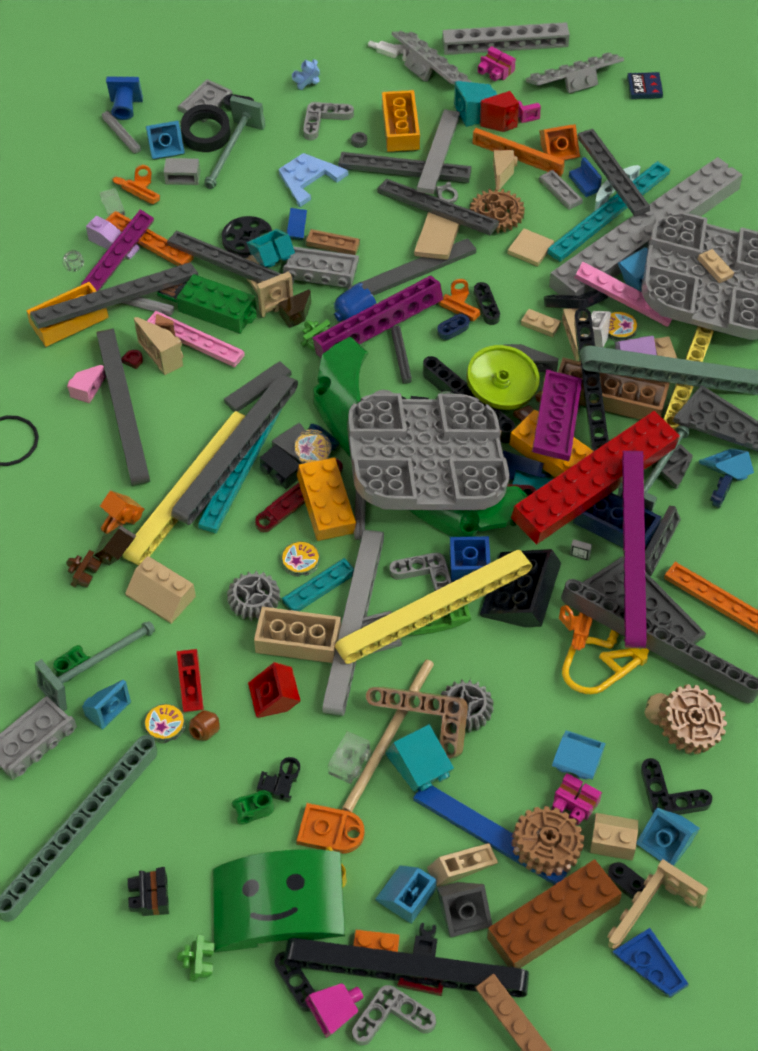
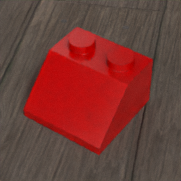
[480,91,519,132]
[248,662,301,718]

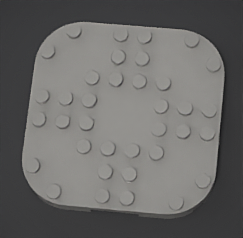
[641,212,758,340]
[347,393,509,510]

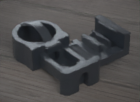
[257,757,301,802]

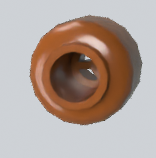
[189,710,220,741]

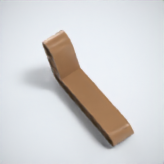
[366,686,468,759]

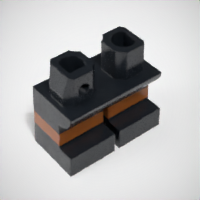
[127,867,169,916]

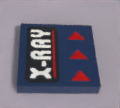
[627,72,663,99]

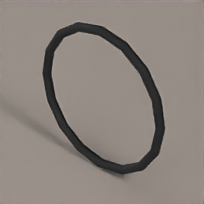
[0,415,39,466]

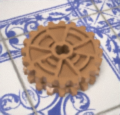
[658,684,727,754]
[511,806,584,876]

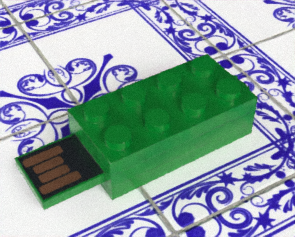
[157,274,257,334]

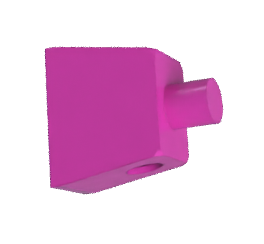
[305,983,364,1038]

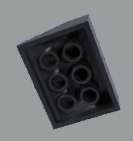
[480,549,561,627]

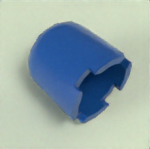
[334,282,376,322]

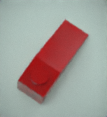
[176,649,204,712]

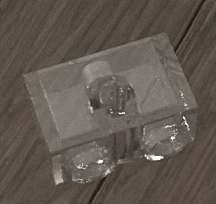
[328,731,372,784]

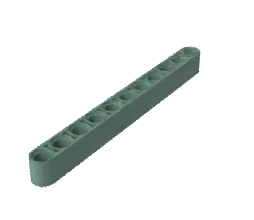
[580,346,758,395]
[0,735,157,922]

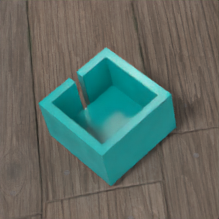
[247,229,295,267]

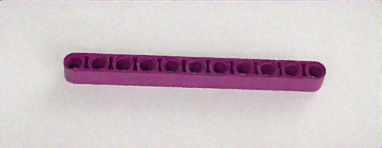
[622,451,647,648]

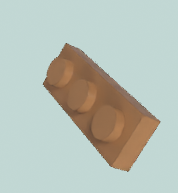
[306,229,360,255]

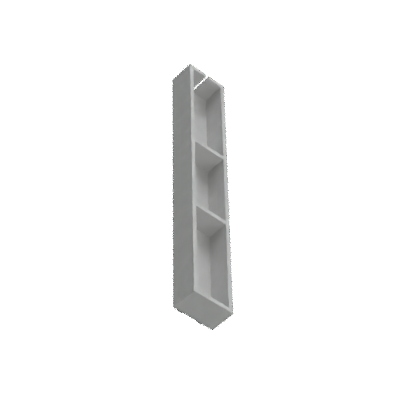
[549,157,742,296]

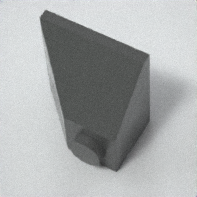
[437,882,492,937]

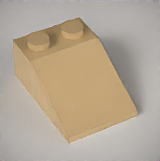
[134,317,184,375]

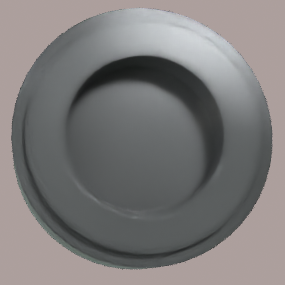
[351,132,367,148]

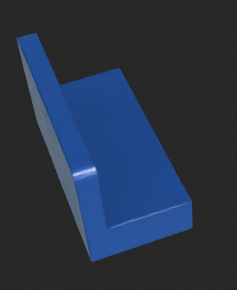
[569,157,602,197]

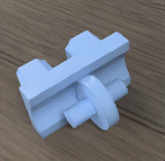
[292,59,320,90]

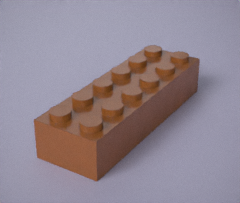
[487,859,622,968]

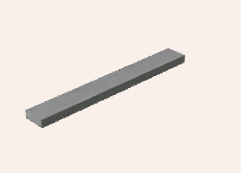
[417,110,460,194]

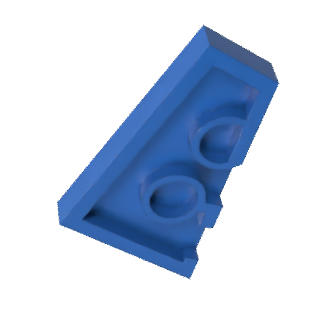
[613,928,689,998]

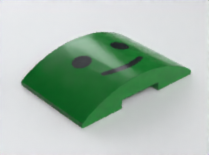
[213,849,345,953]

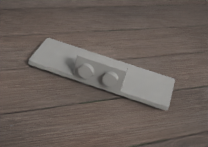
[391,31,471,84]
[525,52,624,93]

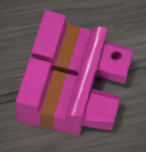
[477,46,516,81]
[552,773,602,825]

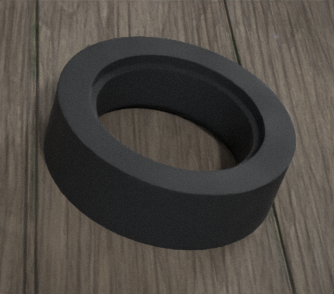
[181,104,230,152]

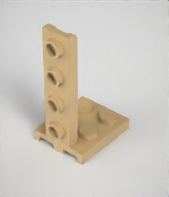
[245,255,293,317]
[607,859,708,950]

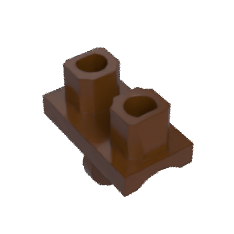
[66,550,102,588]

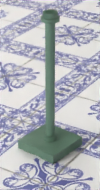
[204,96,266,189]
[617,425,689,513]
[35,621,155,711]

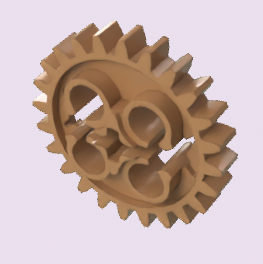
[470,188,525,233]

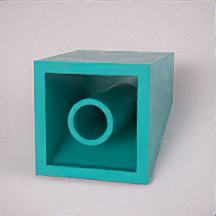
[454,81,497,127]
[385,724,454,792]

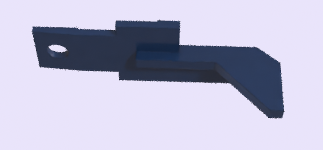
[503,450,551,480]

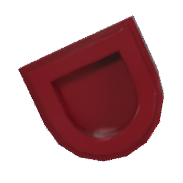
[121,350,143,370]

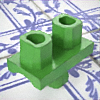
[300,319,331,351]
[177,934,214,982]

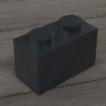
[259,445,299,489]

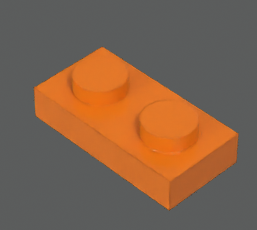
[354,930,400,952]

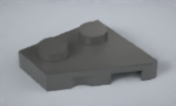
[652,444,693,489]

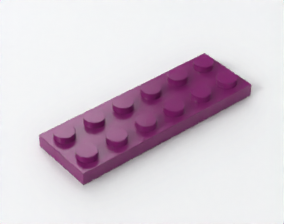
[532,370,582,461]

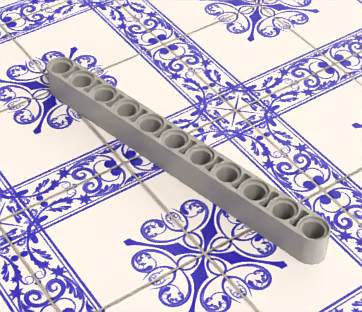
[323,530,384,716]

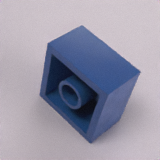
[449,536,491,582]

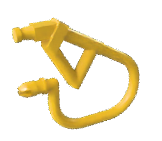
[562,630,649,695]

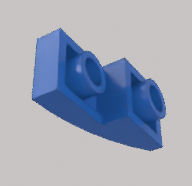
[287,208,307,240]

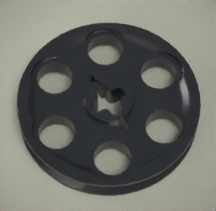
[222,216,272,258]

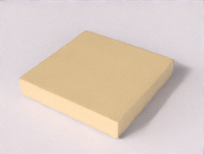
[508,228,554,267]

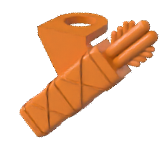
[112,165,160,204]
[439,279,480,321]
[559,605,593,651]

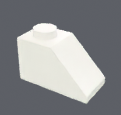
[584,311,611,347]

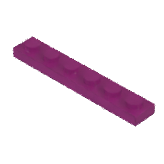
[81,209,154,291]

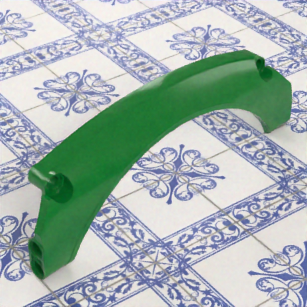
[313,337,528,537]

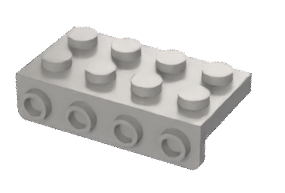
[283,246,359,287]
[0,696,77,780]

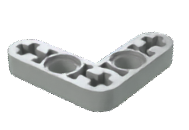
[303,102,354,140]
[390,553,452,591]
[352,985,436,1045]

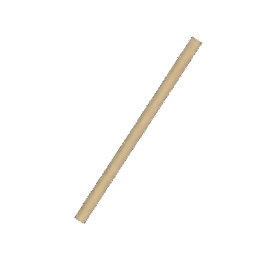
[342,659,434,812]

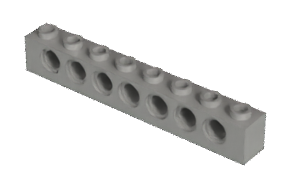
[442,22,570,55]

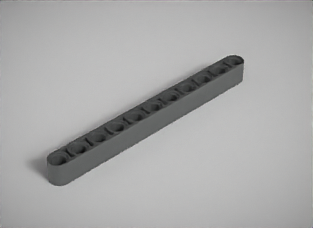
[96,328,150,486]
[171,373,298,525]
[561,579,758,703]

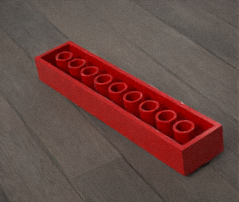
[511,411,680,545]

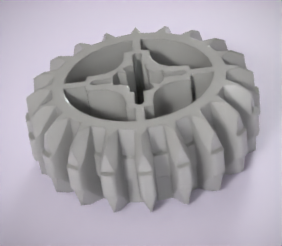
[227,571,280,621]
[438,679,494,733]

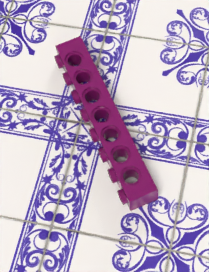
[312,275,443,358]

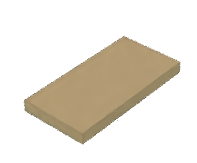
[414,212,460,260]

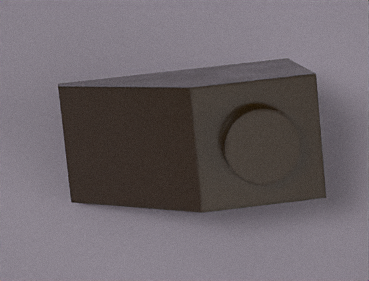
[278,289,312,328]
[94,525,136,566]

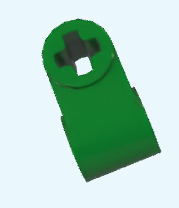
[53,645,91,682]
[232,790,274,824]

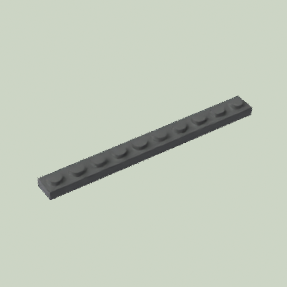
[30,262,198,329]

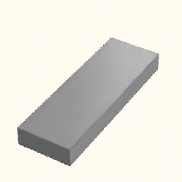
[539,170,583,210]

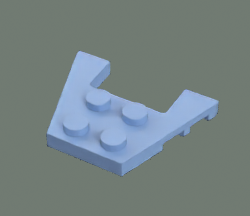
[279,153,348,207]

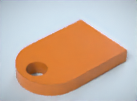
[296,803,365,854]

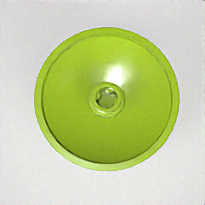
[466,345,540,410]

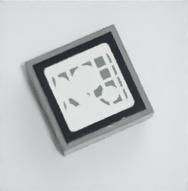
[570,540,592,561]

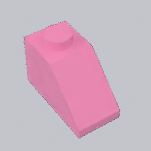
[67,365,106,403]

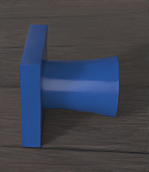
[106,77,143,120]

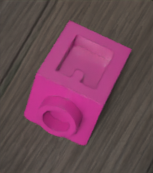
[518,101,541,123]

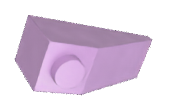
[86,216,140,260]

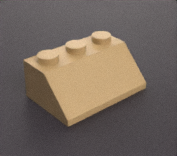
[125,556,196,624]

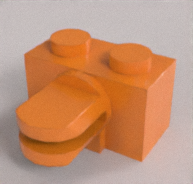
[100,490,145,534]

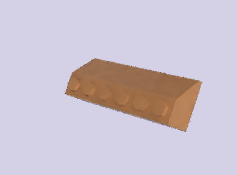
[558,358,670,420]

